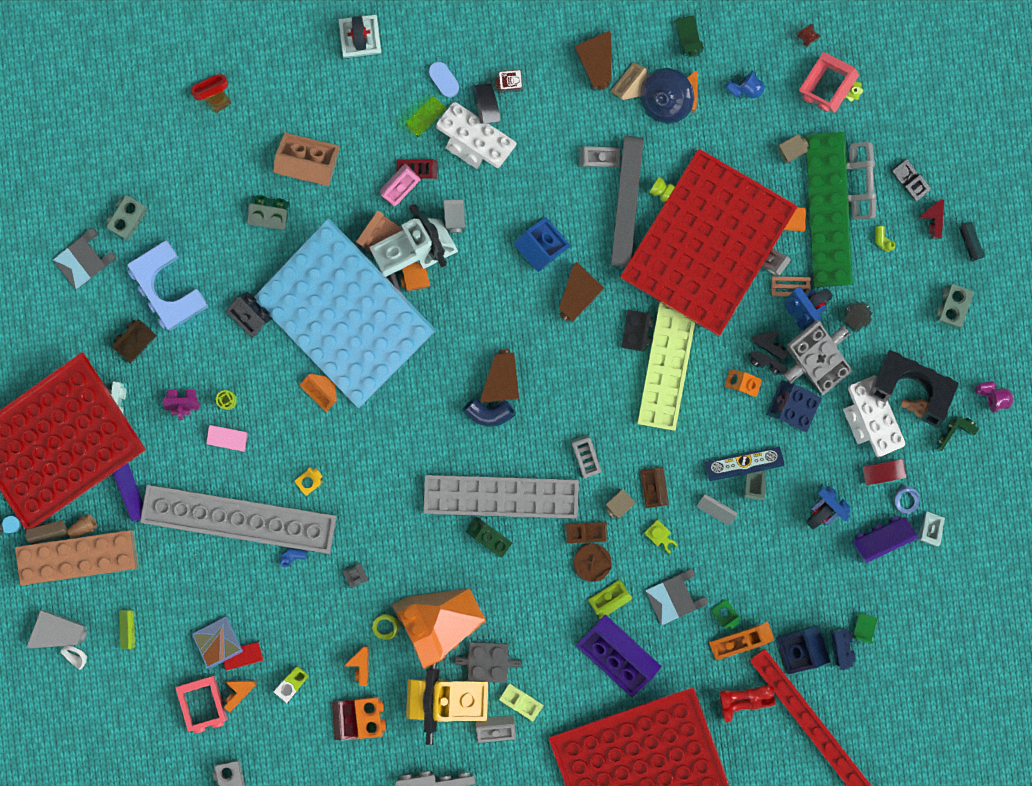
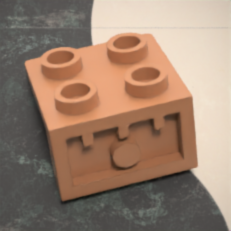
[356,211,403,255]

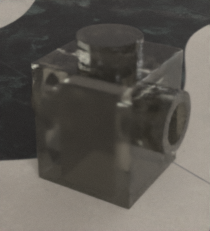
[842,301,873,332]

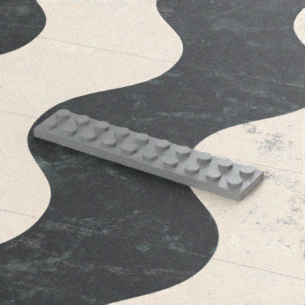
[140,485,337,554]

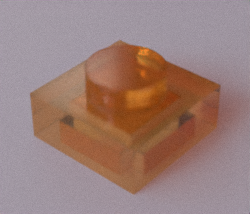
[205,91,232,114]

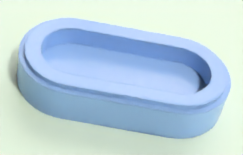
[429,62,459,98]

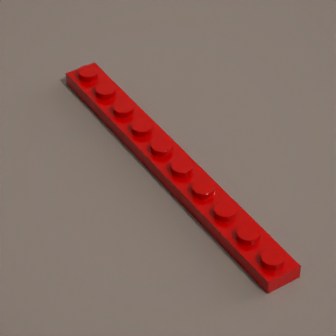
[749,649,871,786]

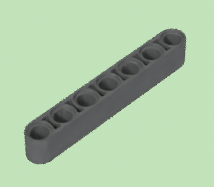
[611,135,643,268]

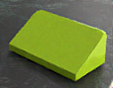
[588,579,632,619]
[119,610,135,649]

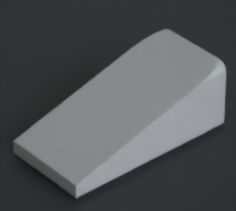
[579,146,620,167]

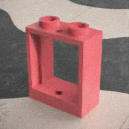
[799,52,859,113]
[175,675,228,734]

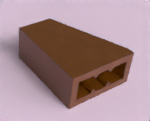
[575,30,612,91]
[559,262,604,323]
[481,349,519,403]

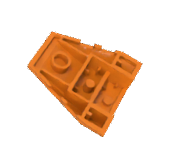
[392,588,486,669]

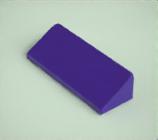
[113,464,144,522]

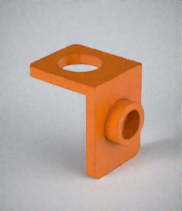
[725,369,762,397]

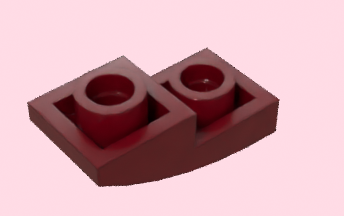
[863,458,907,485]

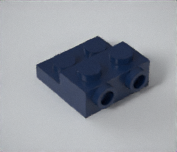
[830,627,856,670]

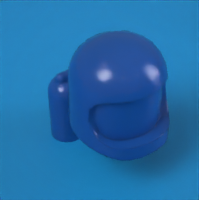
[725,70,765,99]

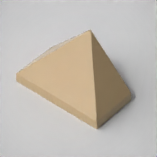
[610,62,647,100]

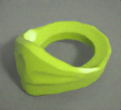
[372,614,401,640]

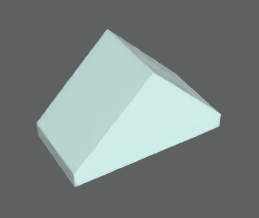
[916,512,945,546]

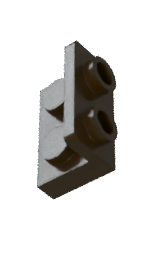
[112,319,157,363]

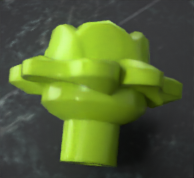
[845,81,863,102]

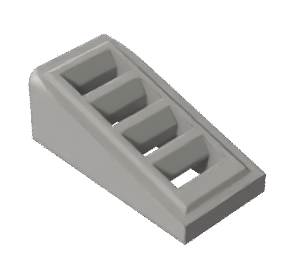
[570,434,601,478]

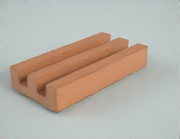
[771,276,811,297]

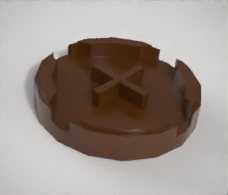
[574,544,612,582]

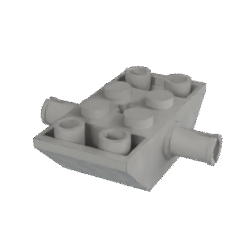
[783,320,852,395]

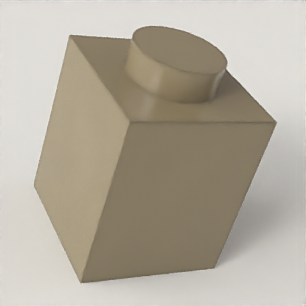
[777,134,809,164]
[605,489,635,519]

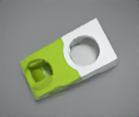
[274,666,309,703]

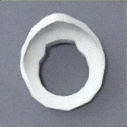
[61,646,87,670]

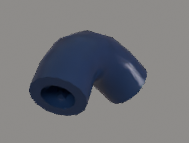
[462,398,516,427]

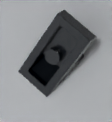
[750,330,788,361]

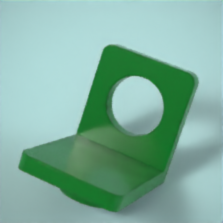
[712,600,741,630]
[852,613,877,644]

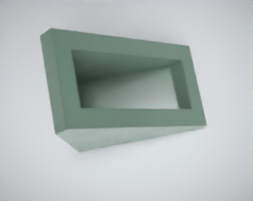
[743,471,766,501]

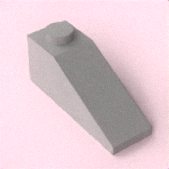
[444,200,465,233]

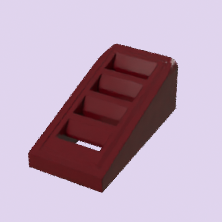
[397,159,437,179]

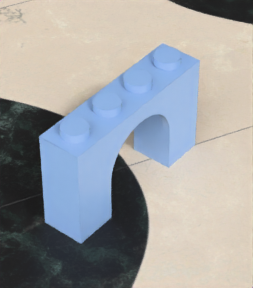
[127,240,209,331]

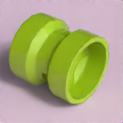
[649,177,675,203]
[216,390,237,410]

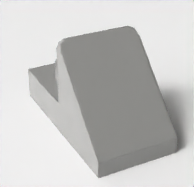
[762,249,791,276]

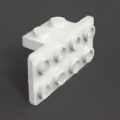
[436,102,516,169]
[843,375,905,457]

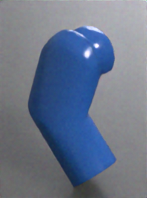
[279,548,307,567]

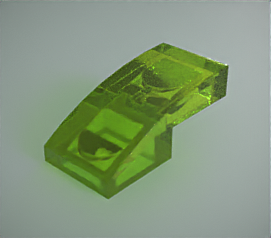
[405,95,447,138]

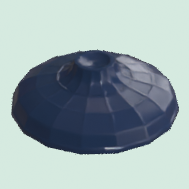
[640,68,695,124]

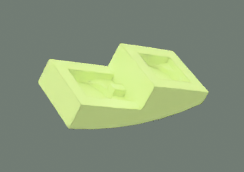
[499,684,544,722]

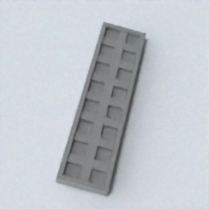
[424,475,579,519]

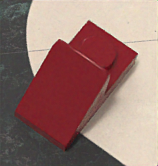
[918,199,944,240]

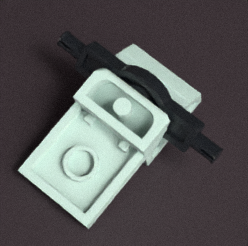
[369,204,458,277]

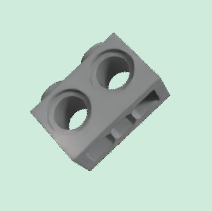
[213,759,245,786]

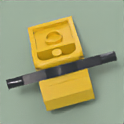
[406,663,488,745]

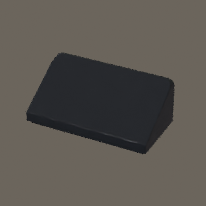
[959,222,985,262]

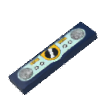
[705,447,784,482]

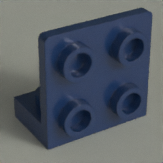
[766,380,822,432]

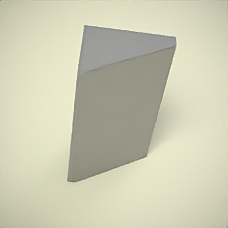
[697,494,737,525]
[476,716,516,743]

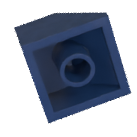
[776,625,830,674]

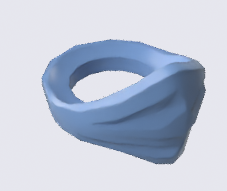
[894,485,919,514]

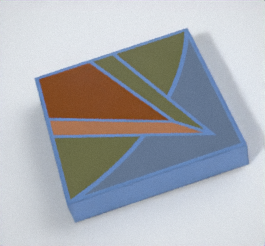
[192,617,243,669]

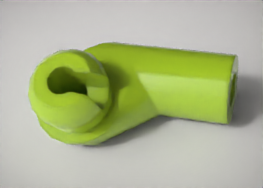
[875,226,896,252]

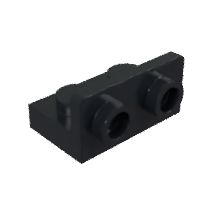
[226,292,272,338]
[621,310,654,352]

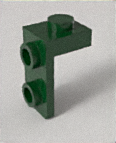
[676,15,704,57]
[936,416,979,451]
[466,516,512,558]

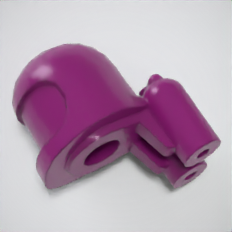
[975,381,1013,413]

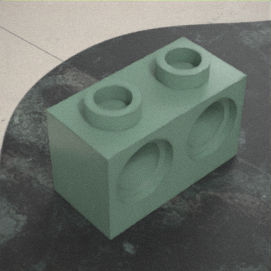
[106,195,148,241]
[936,284,974,329]

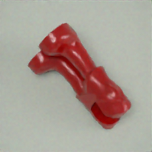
[719,686,776,723]

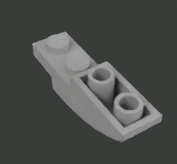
[396,771,476,786]

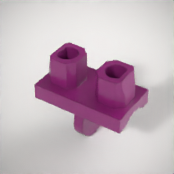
[163,389,200,421]

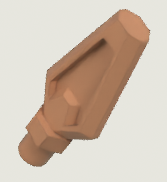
[901,399,928,417]

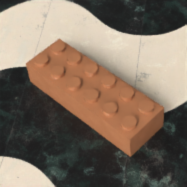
[15,530,139,586]

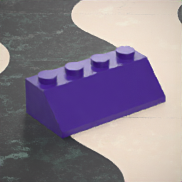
[576,614,662,698]

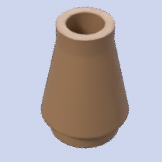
[67,514,97,539]

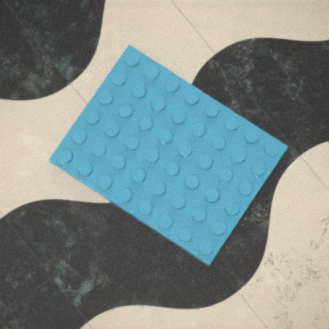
[255,219,436,409]

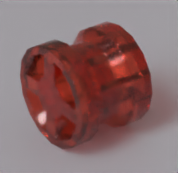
[797,24,821,47]

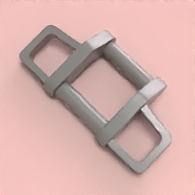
[847,142,876,220]

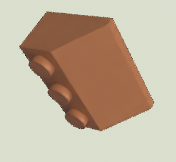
[273,133,340,186]

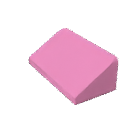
[380,164,421,206]
[207,425,248,452]

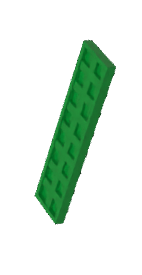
[806,132,853,288]

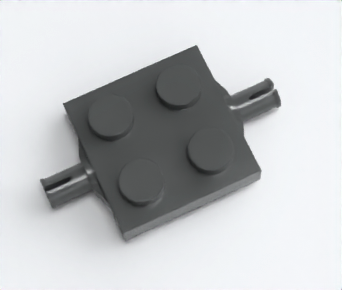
[455,642,521,683]

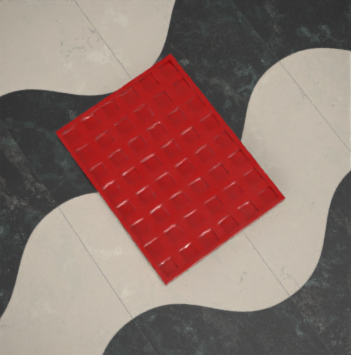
[620,149,798,337]

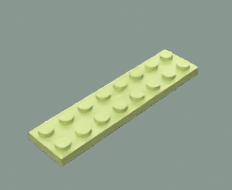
[637,302,695,431]

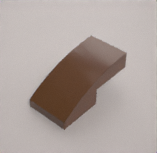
[566,522,608,543]

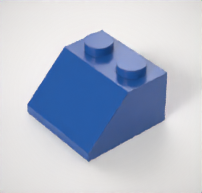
[513,217,571,272]

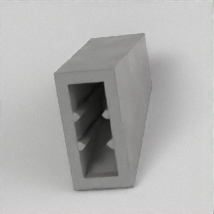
[27,610,88,648]

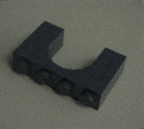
[868,350,959,428]

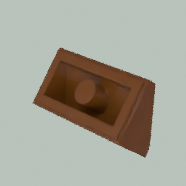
[640,467,669,508]

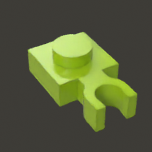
[644,519,678,554]

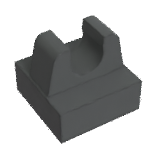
[343,563,369,588]

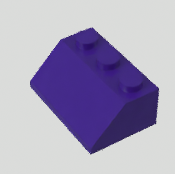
[851,515,918,563]

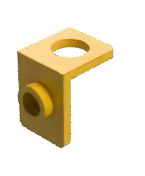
[295,467,323,495]

